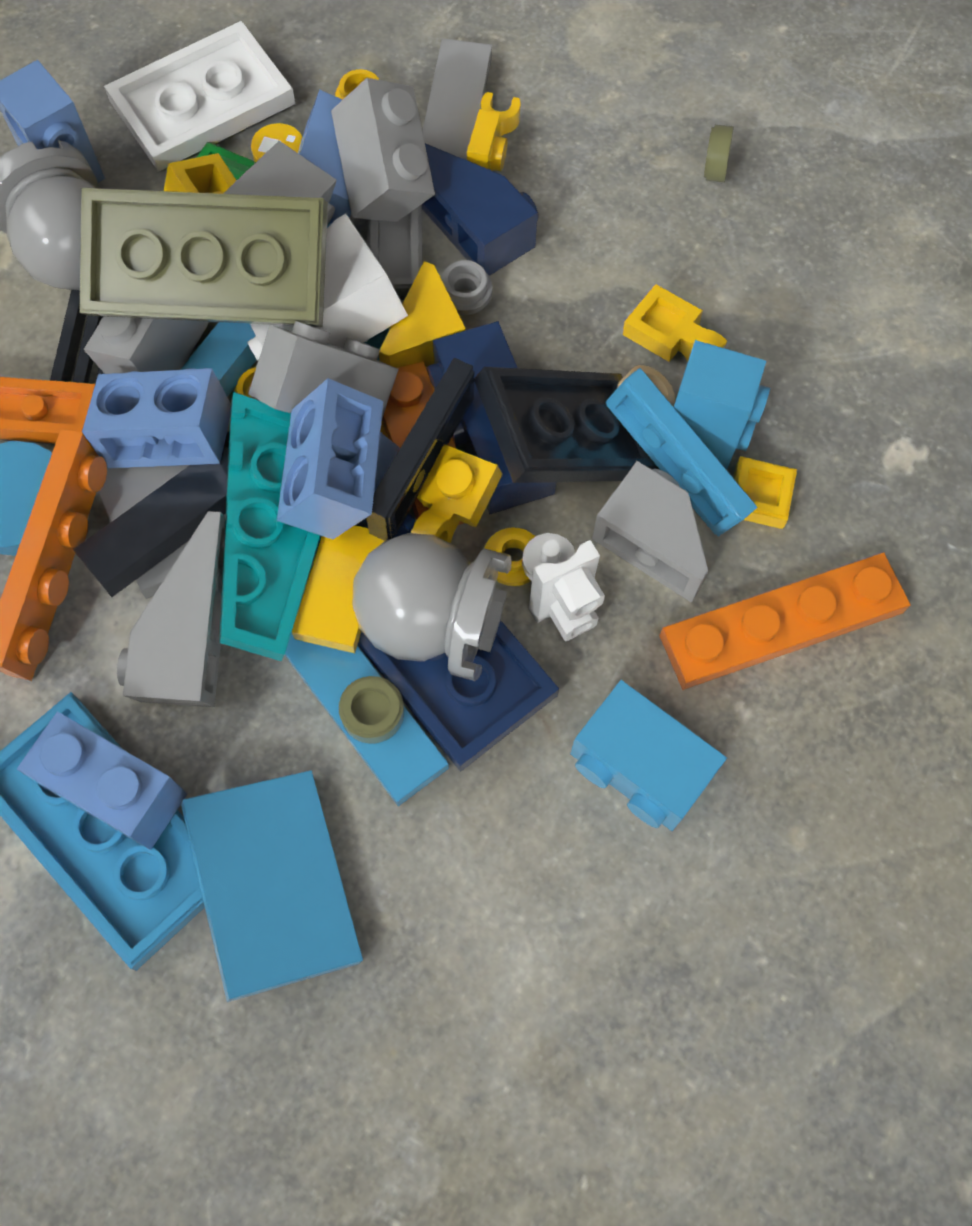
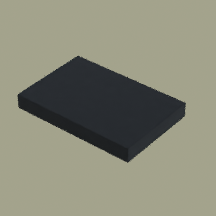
[474,367,660,483]

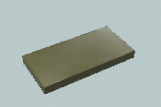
[80,188,328,327]

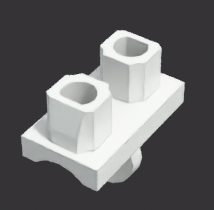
[522,533,605,641]

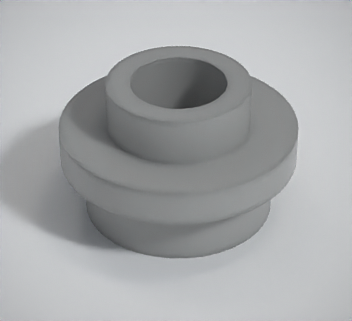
[440,260,492,315]

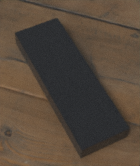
[367,358,475,541]
[73,446,229,597]

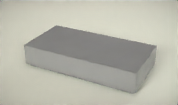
[367,204,423,300]

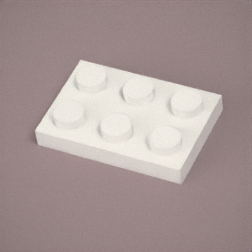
[104,21,295,172]

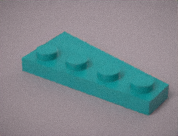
[219,392,320,661]

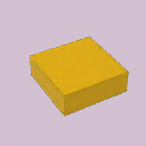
[733,456,797,529]

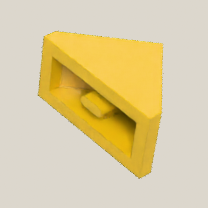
[379,261,465,368]

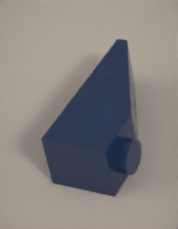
[422,143,539,276]

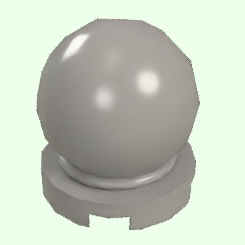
[0,141,99,290]
[352,533,512,681]

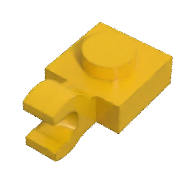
[467,92,521,171]
[623,284,727,362]
[411,444,503,543]

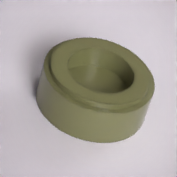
[704,124,734,183]
[339,676,404,744]

